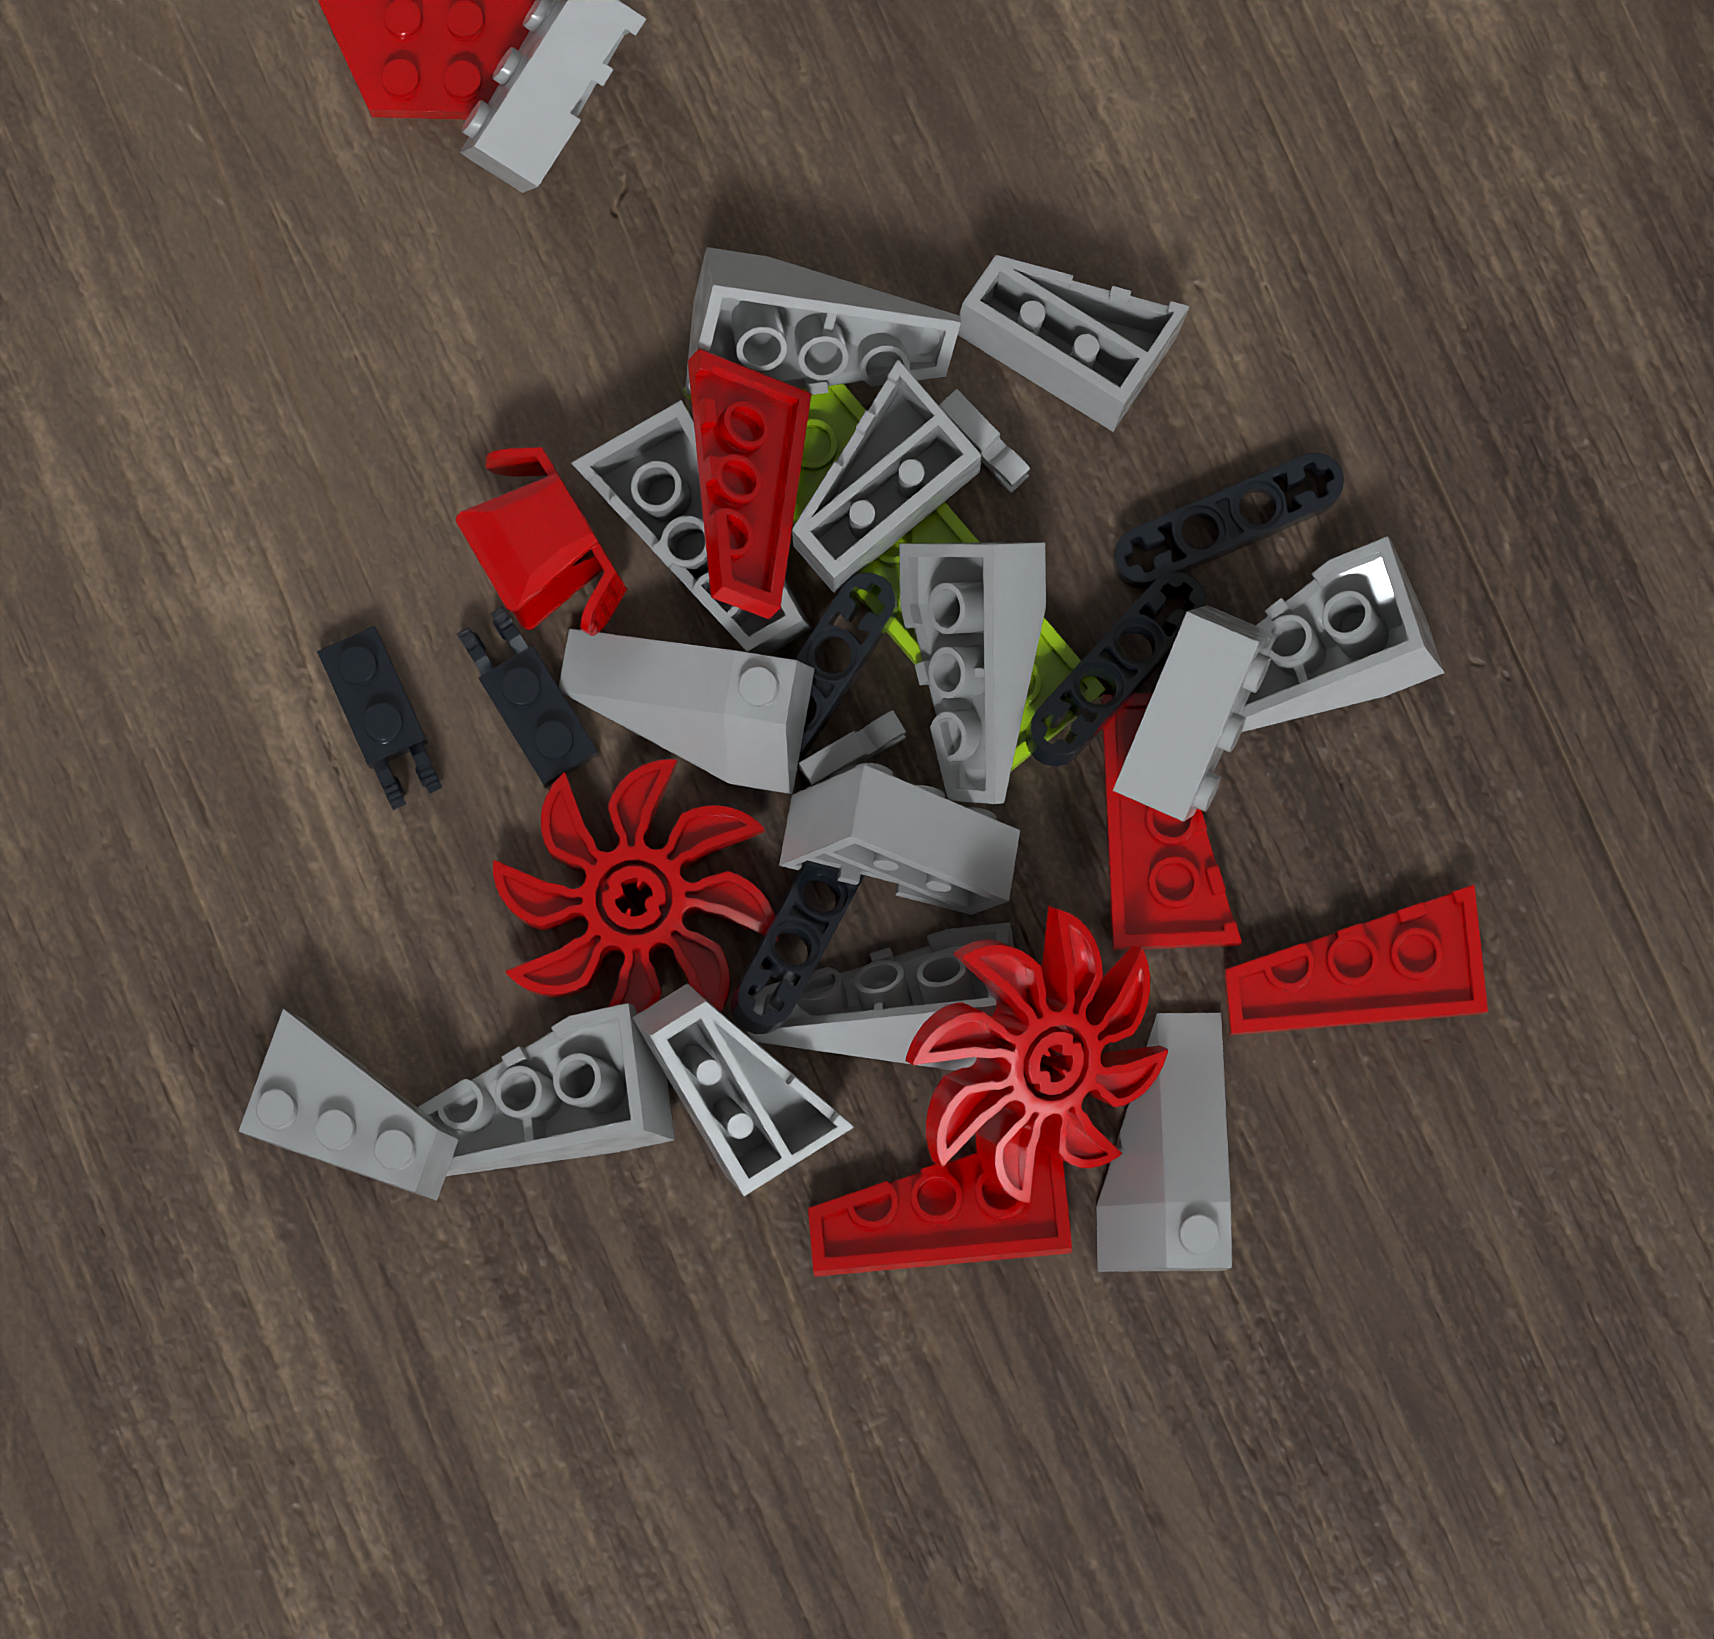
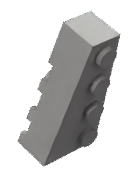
[571,400,813,656]

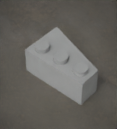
[460,0,646,193]
[958,255,1190,432]
[792,360,982,593]
[1113,605,1277,821]
[779,763,1020,915]
[632,983,854,1196]
[239,1009,459,1201]

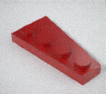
[688,349,812,619]
[1100,693,1242,951]
[1223,884,1488,1036]
[808,1142,1072,1277]

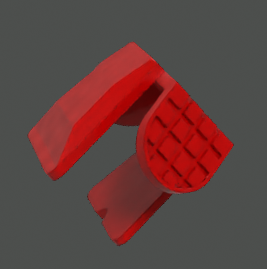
[456,447,627,636]

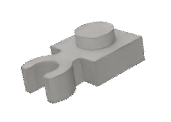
[938,389,1030,494]
[799,710,906,787]

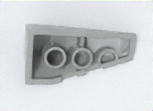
[685,247,961,395]
[1241,536,1445,732]
[899,542,1046,804]
[559,629,815,794]
[747,922,1014,1070]
[418,1003,675,1176]
[1096,1013,1232,1272]

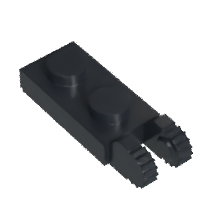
[457,606,599,788]
[317,626,443,810]

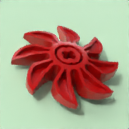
[493,759,778,1014]
[905,906,1168,1203]

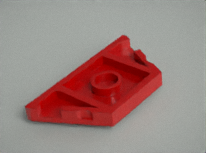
[318,0,536,120]

